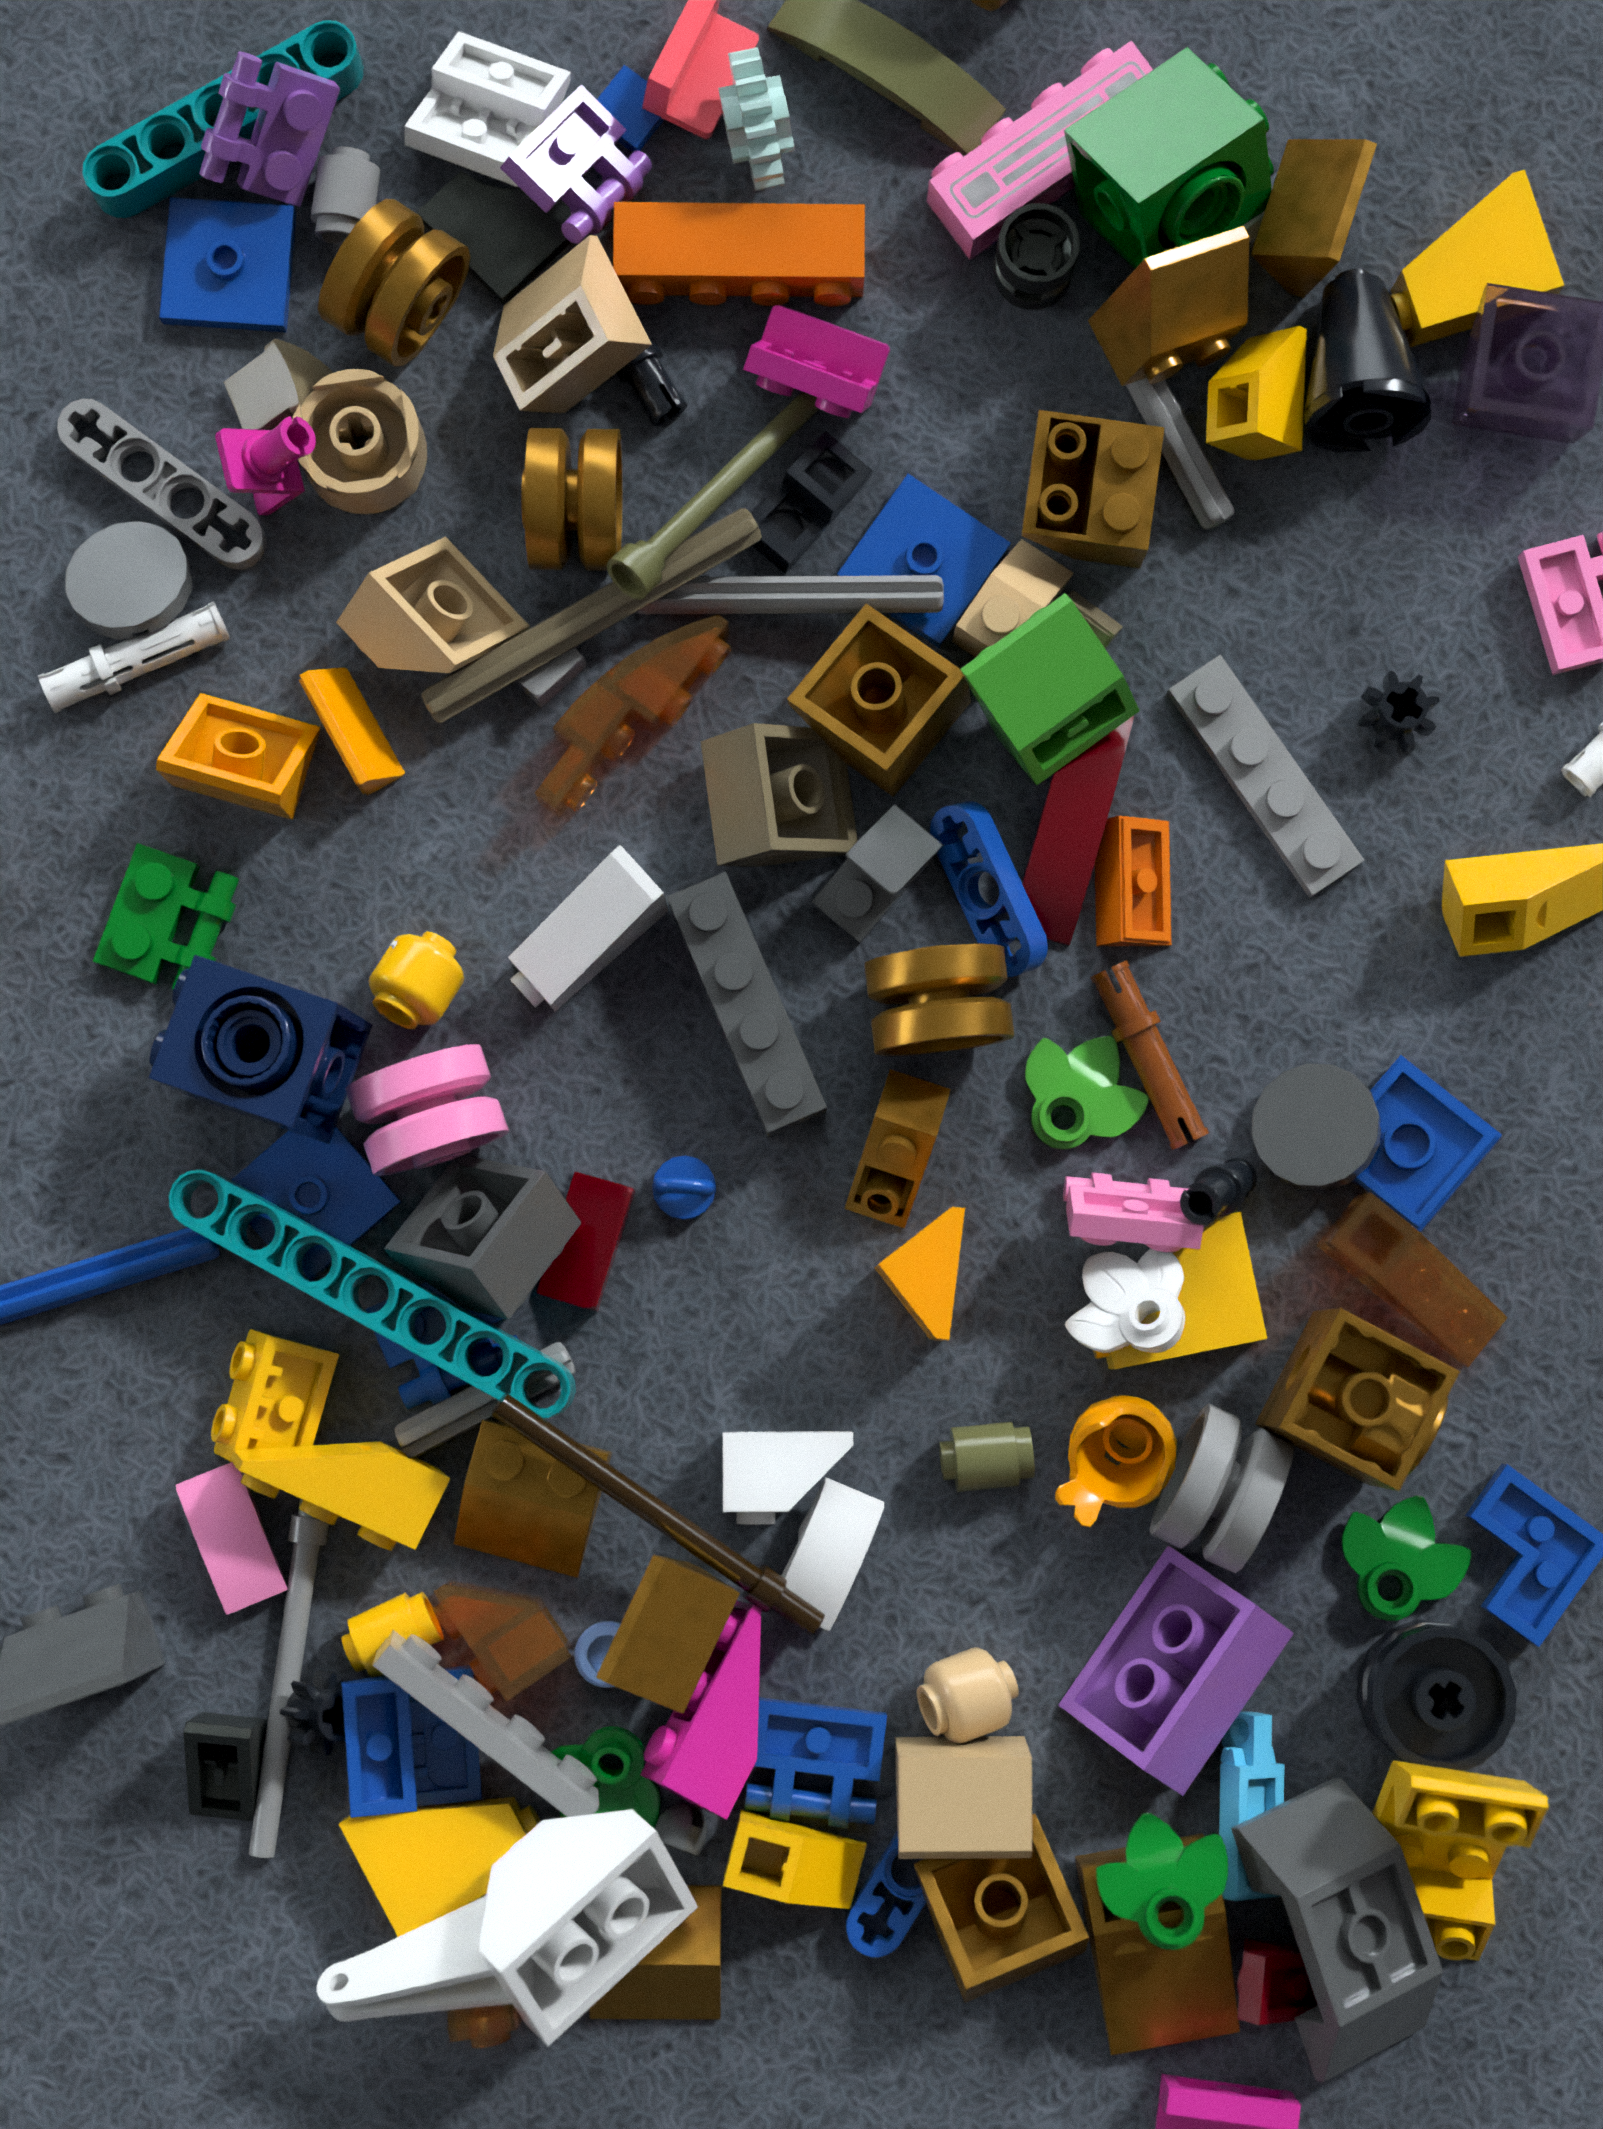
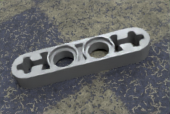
[57,399,267,570]

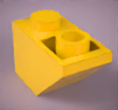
[1206,326,1307,460]
[723,1809,867,1909]

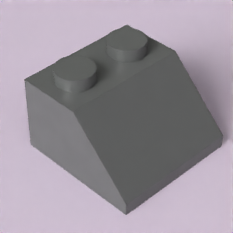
[384,1155,582,1320]

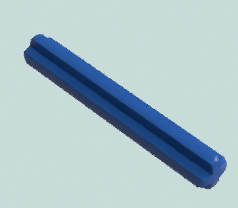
[0,1227,220,1325]

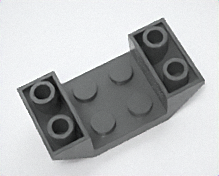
[1231,1778,1443,2082]

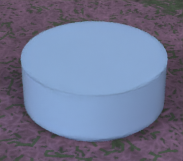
[574,1621,621,1688]

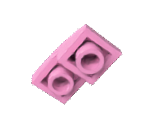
[176,1462,288,1615]

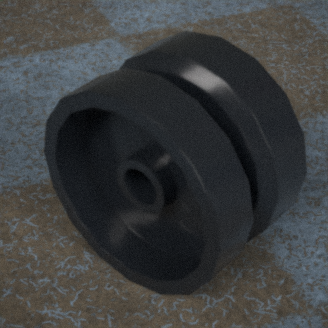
[1357,1620,1517,1771]

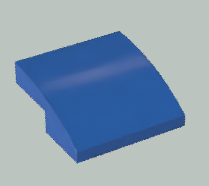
[342,1665,482,1818]

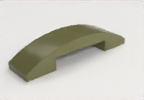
[767,0,1006,156]

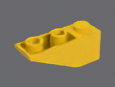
[1441,843,1603,957]
[230,1441,450,1551]

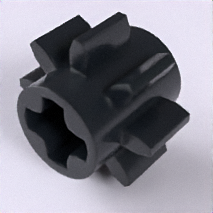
[1357,671,1440,753]
[279,1670,348,1756]

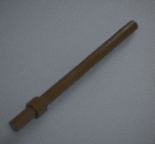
[491,1393,825,1636]

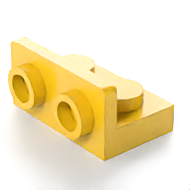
[211,1329,339,1462]

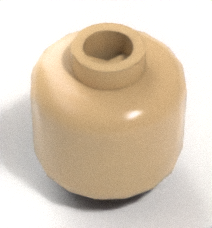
[917,1647,1019,1744]

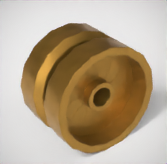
[318,198,471,366]
[521,428,623,570]
[864,944,1015,1056]

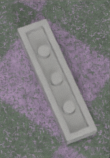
[1167,655,1364,898]
[373,1630,599,1817]

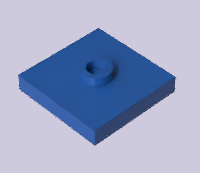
[159,197,297,332]
[837,474,1011,648]
[1352,1055,1502,1235]
[231,1126,402,1281]

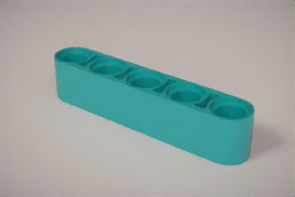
[82,20,364,218]

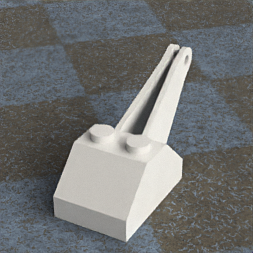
[317,1809,698,2046]

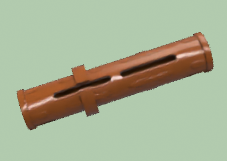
[1090,960,1210,1150]

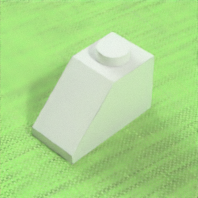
[723,1431,853,1524]

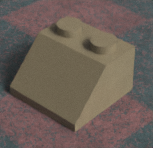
[700,723,858,867]

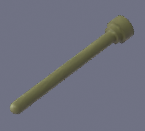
[607,392,819,600]

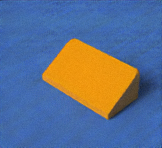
[299,667,405,796]

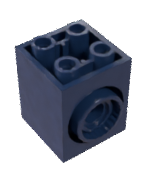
[149,955,373,1144]

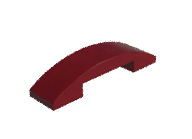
[1022,716,1134,946]

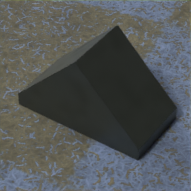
[183,1712,267,1821]

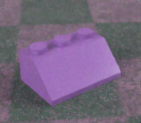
[1058,1546,1294,1796]

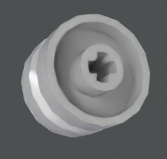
[1149,1403,1294,1573]

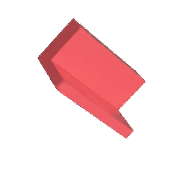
[642,0,759,139]

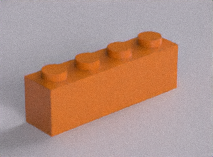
[613,202,865,306]

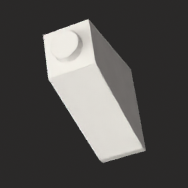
[508,845,668,1011]

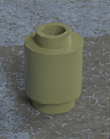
[939,1421,1035,1492]

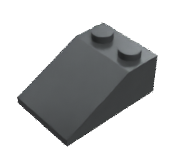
[0,1584,165,1726]

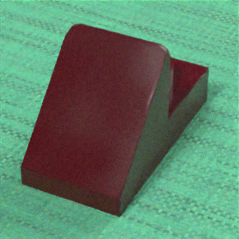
[1237,1938,1318,2025]

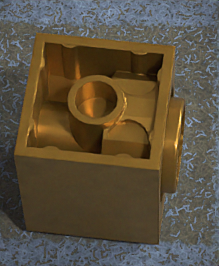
[1255,1308,1460,1491]

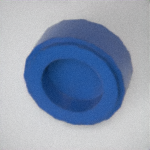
[652,1155,716,1220]

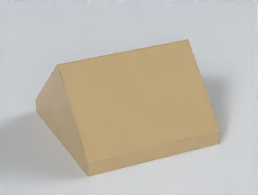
[895,1736,1032,1859]

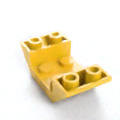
[1372,1761,1548,1961]

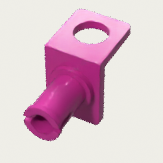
[215,416,316,515]

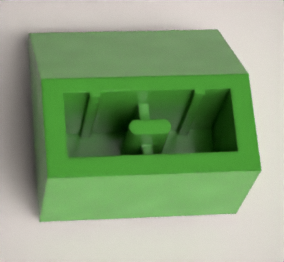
[960,593,1140,786]

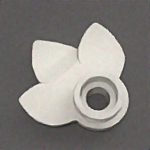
[1065,1248,1185,1353]

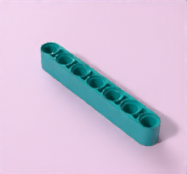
[168,1170,576,1418]

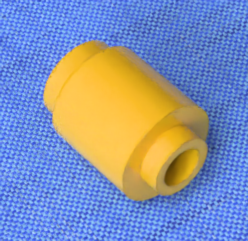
[341,1592,444,1677]

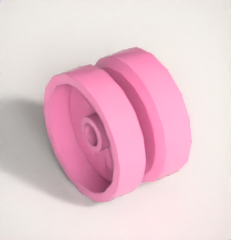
[345,1044,509,1176]

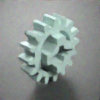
[718,47,795,191]

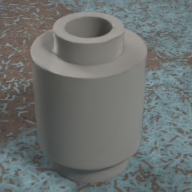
[311,147,381,245]

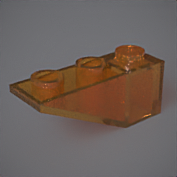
[1316,1192,1508,1367]

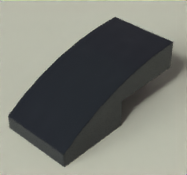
[752,431,873,574]

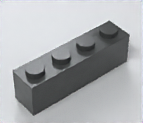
[666,872,827,1138]

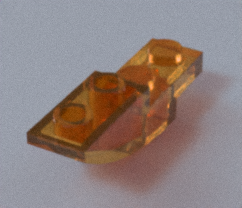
[534,615,731,818]

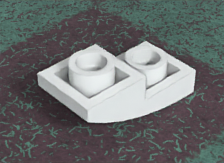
[781,1477,884,1631]

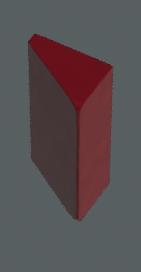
[536,1171,636,1312]

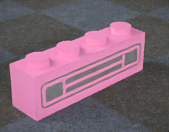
[927,41,1153,260]

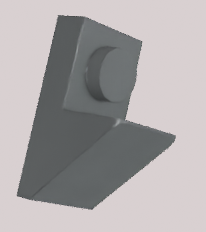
[812,804,944,943]

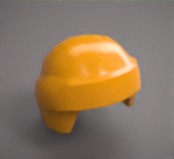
[1055,1395,1177,1527]

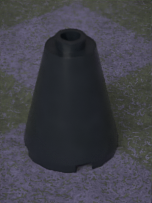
[1303,269,1431,452]

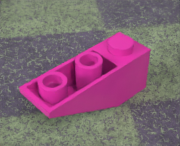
[640,1601,761,1820]

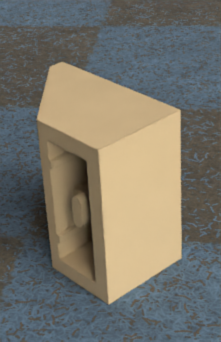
[493,235,652,413]

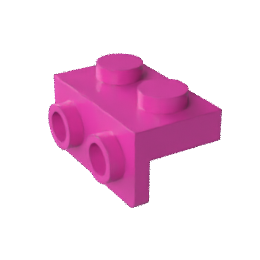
[743,305,890,418]

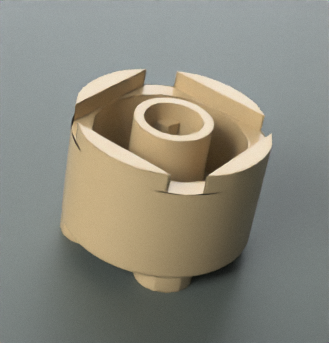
[292,369,427,514]

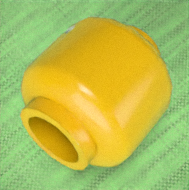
[368,931,464,1029]

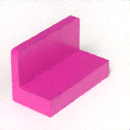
[1155,2074,1301,2129]

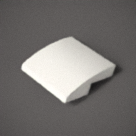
[404,32,571,187]

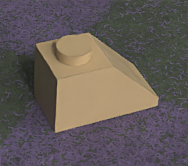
[952,539,1074,657]

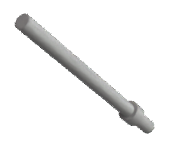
[248,1498,329,1858]

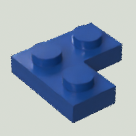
[1465,1463,1603,1647]

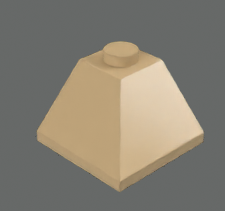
[336,537,530,673]

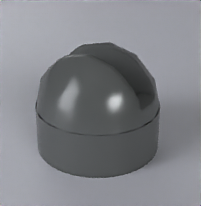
[654,1803,708,1857]

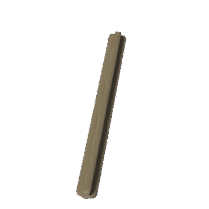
[421,508,762,723]

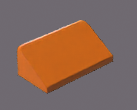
[1095,816,1172,946]

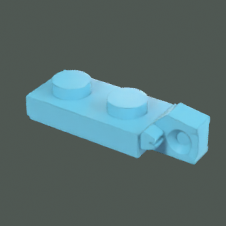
[1219,1711,1285,1901]

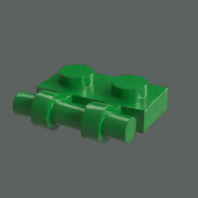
[93,843,239,990]

